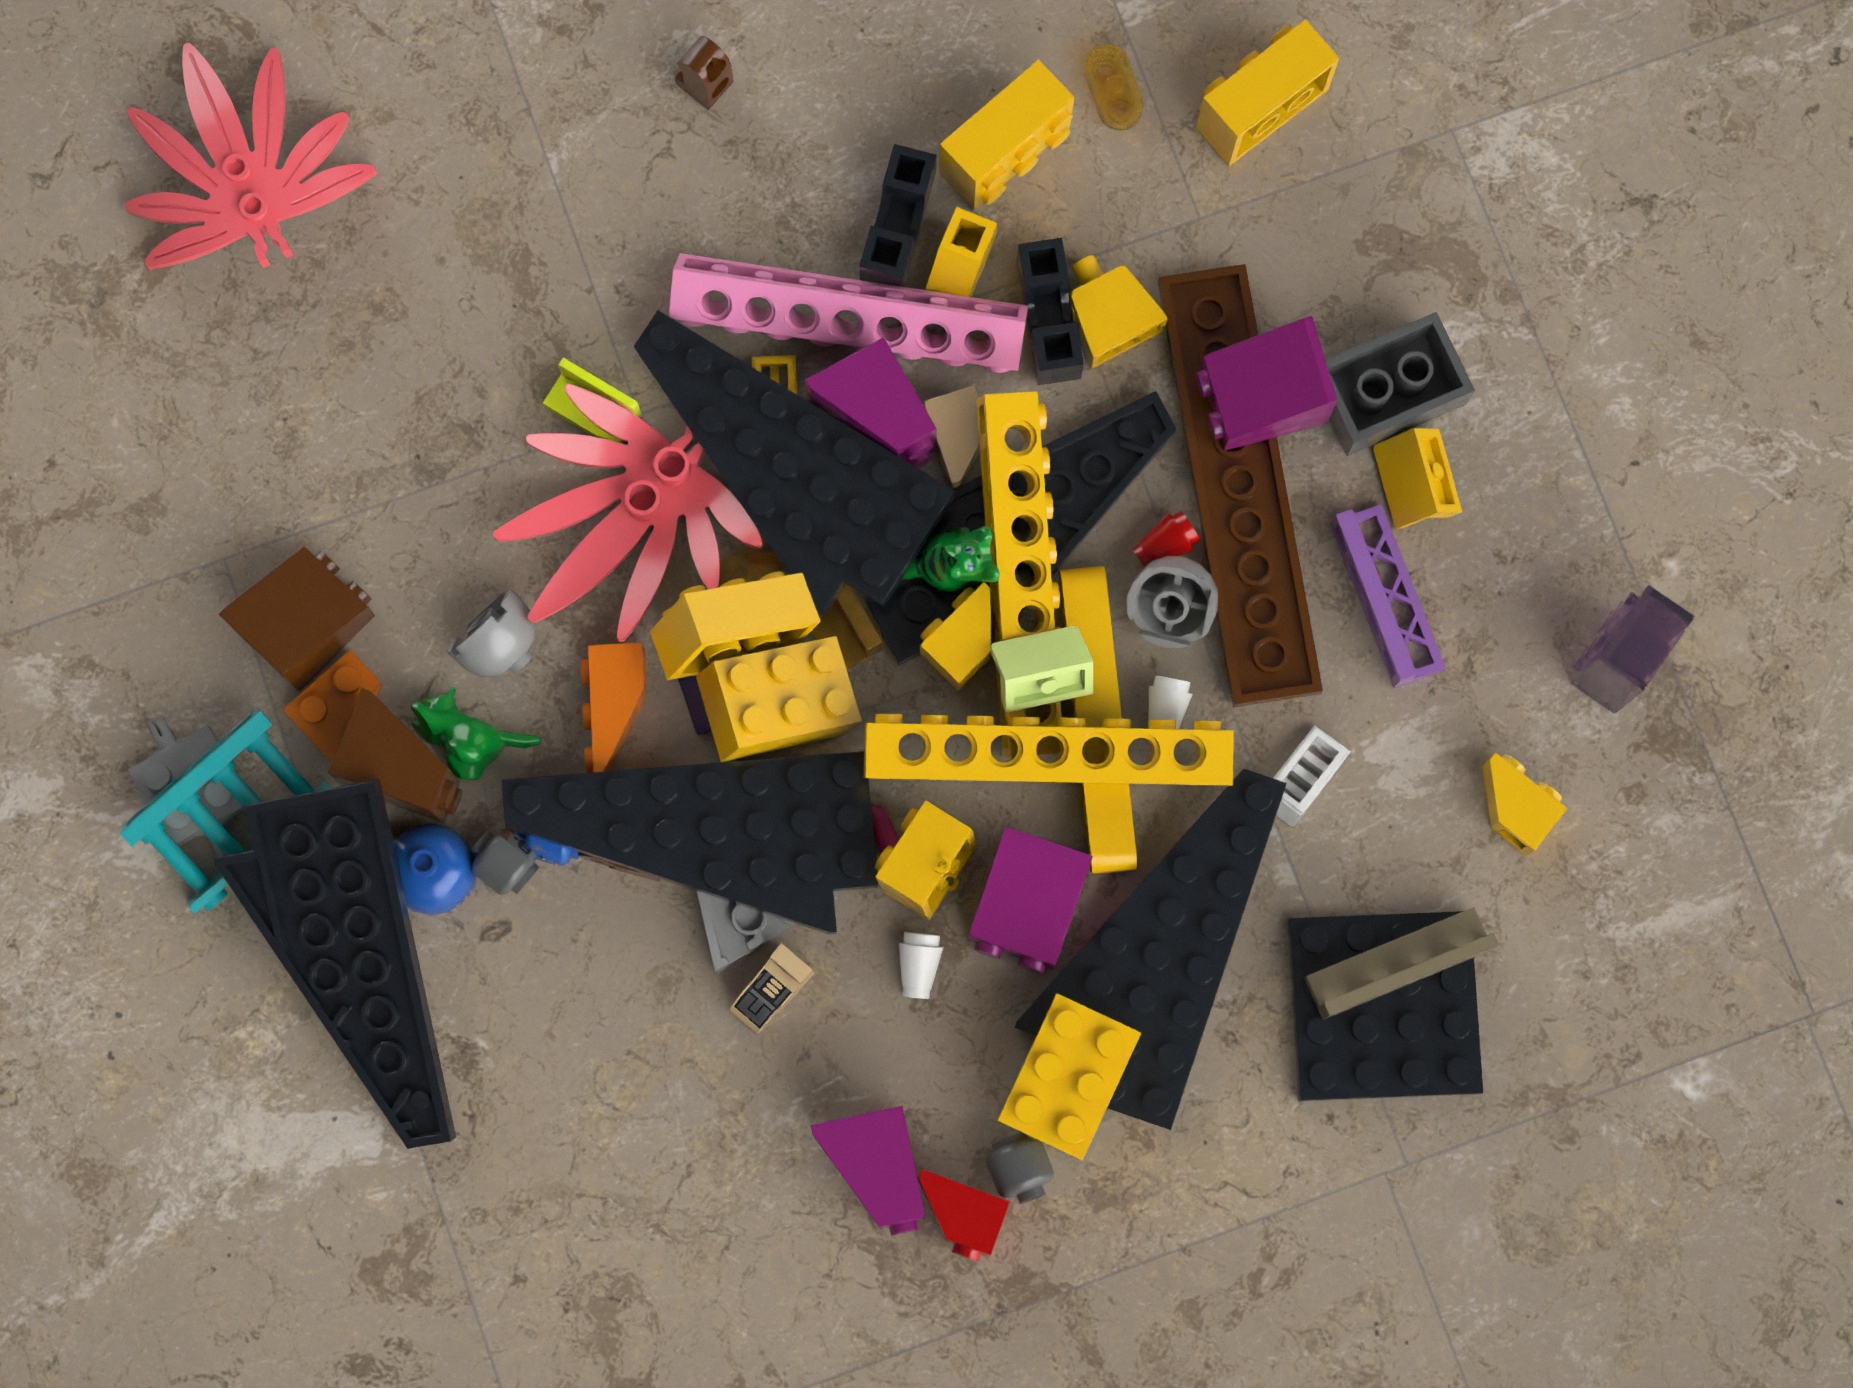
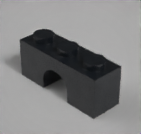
[859,144,937,287]
[1016,237,1084,385]

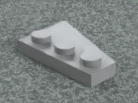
[697,891,838,974]

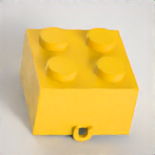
[875,800,978,921]

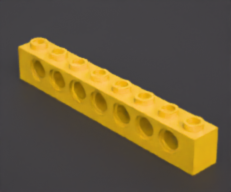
[976,391,1067,757]
[864,714,1234,786]

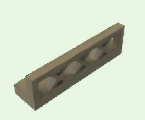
[1305,907,1499,1020]

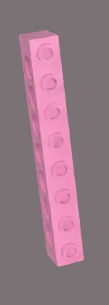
[669,253,1028,373]

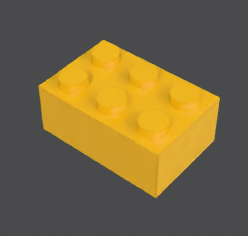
[1196,19,1340,166]
[939,59,1074,210]
[650,571,821,681]
[696,636,862,762]
[998,993,1141,1161]

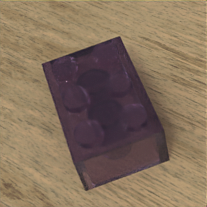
[1570,585,1695,714]

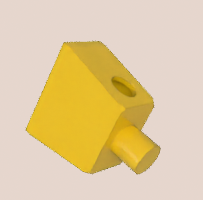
[1069,255,1168,369]

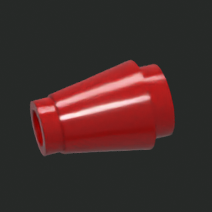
[1131,510,1201,568]

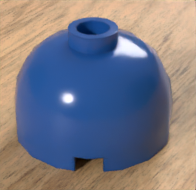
[394,823,476,915]

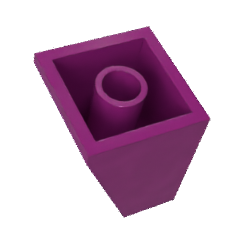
[1195,316,1338,451]
[805,337,937,468]
[968,826,1093,974]
[810,1106,926,1236]

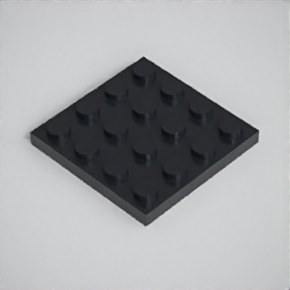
[1288,911,1483,1102]

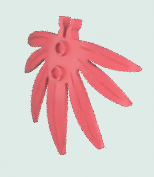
[125,43,377,270]
[493,384,763,642]

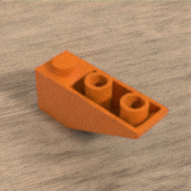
[581,642,648,773]

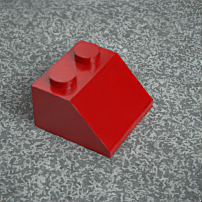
[918,1169,1010,1262]

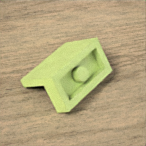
[991,626,1093,713]

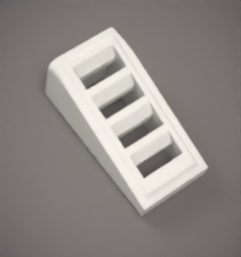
[1273,725,1351,827]

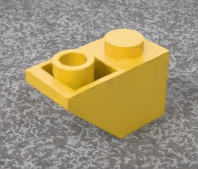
[925,207,997,297]
[920,582,991,691]
[1482,752,1568,856]

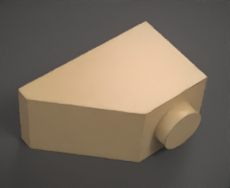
[923,385,980,489]

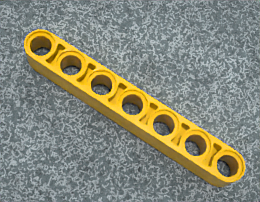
[1059,566,1137,874]

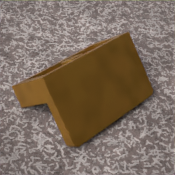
[811,585,883,670]

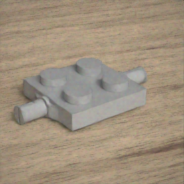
[128,717,245,857]

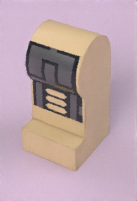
[729,943,814,1034]

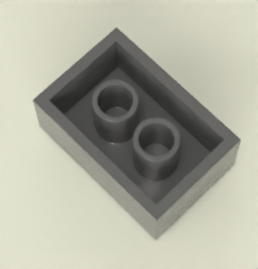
[1326,312,1475,456]

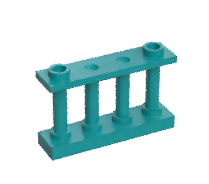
[119,707,331,914]

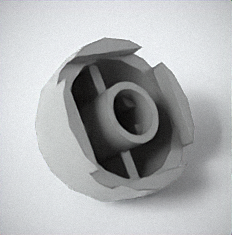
[1127,556,1218,648]
[447,588,536,677]

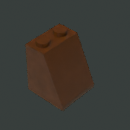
[218,547,375,692]
[328,688,463,823]

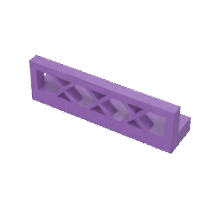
[1330,504,1446,688]

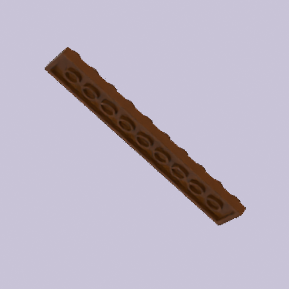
[1158,264,1323,708]

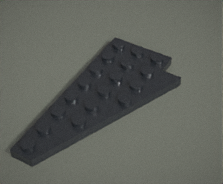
[633,310,956,619]
[863,391,1176,666]
[501,751,878,934]
[1014,768,1287,1130]
[214,779,456,1149]

